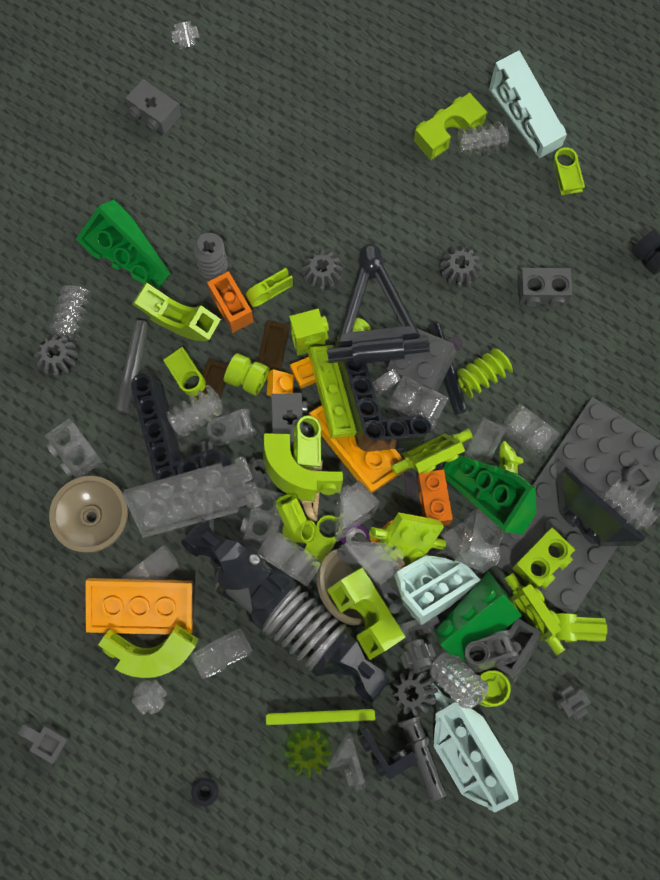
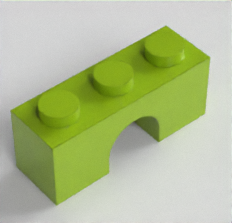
[414,93,487,160]
[327,568,405,660]

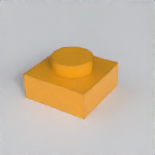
[290,357,316,389]
[267,369,293,397]

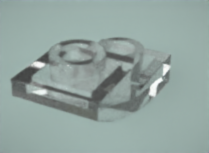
[120,544,180,580]
[190,628,253,679]

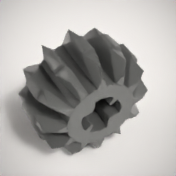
[440,246,481,288]
[302,249,343,292]
[34,334,78,377]
[391,669,438,716]

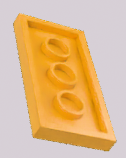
[308,406,407,495]
[86,578,193,634]

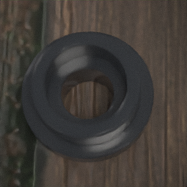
[191,777,219,806]

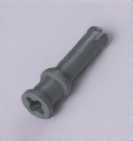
[398,715,447,802]

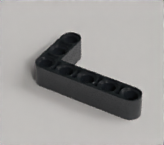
[334,346,432,452]
[131,373,232,493]

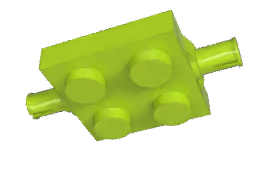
[391,428,473,475]
[369,512,446,564]
[504,573,565,656]

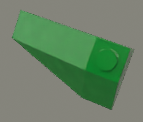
[76,199,171,290]
[442,455,537,535]

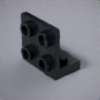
[357,727,419,780]

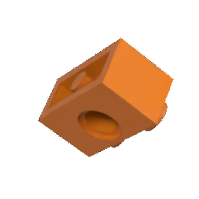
[207,271,254,333]
[416,470,453,526]

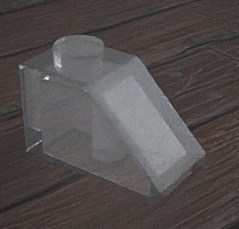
[334,481,380,541]
[344,541,405,587]

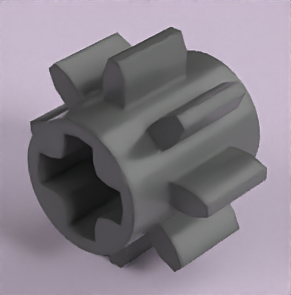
[241,457,272,490]
[400,639,436,673]
[556,685,590,720]

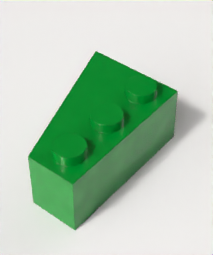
[434,571,522,665]

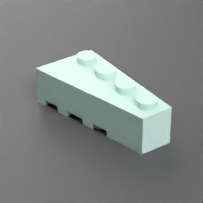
[489,51,567,158]

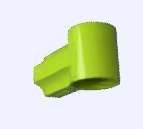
[275,493,317,544]
[556,613,607,643]

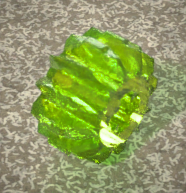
[285,730,331,778]

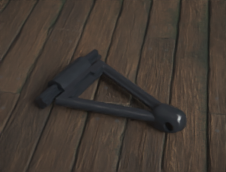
[327,244,430,365]

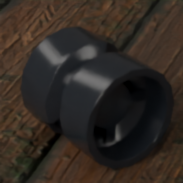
[632,229,660,275]

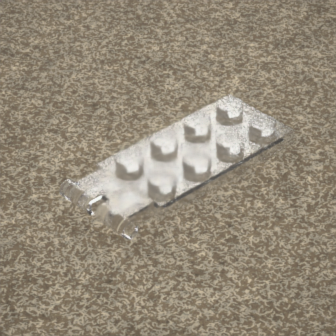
[123,457,263,538]

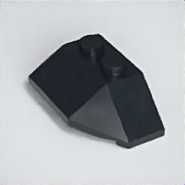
[557,467,646,546]

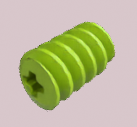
[457,348,513,399]

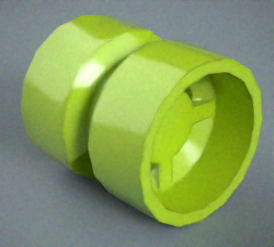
[224,353,269,396]
[471,670,511,707]

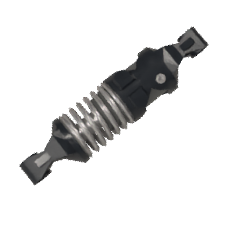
[181,522,390,703]

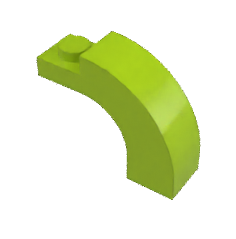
[132,283,221,341]
[263,434,343,502]
[98,625,198,678]

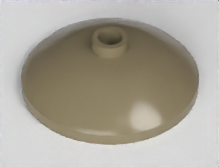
[49,476,128,553]
[317,548,377,626]

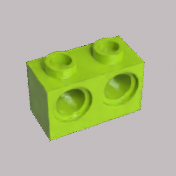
[289,308,329,356]
[512,528,575,589]

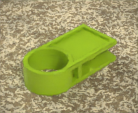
[553,147,585,195]
[245,268,293,307]
[163,347,206,396]
[293,416,321,469]
[301,515,342,567]

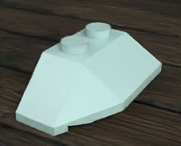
[394,555,480,625]
[434,700,519,813]

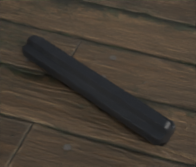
[428,322,467,415]

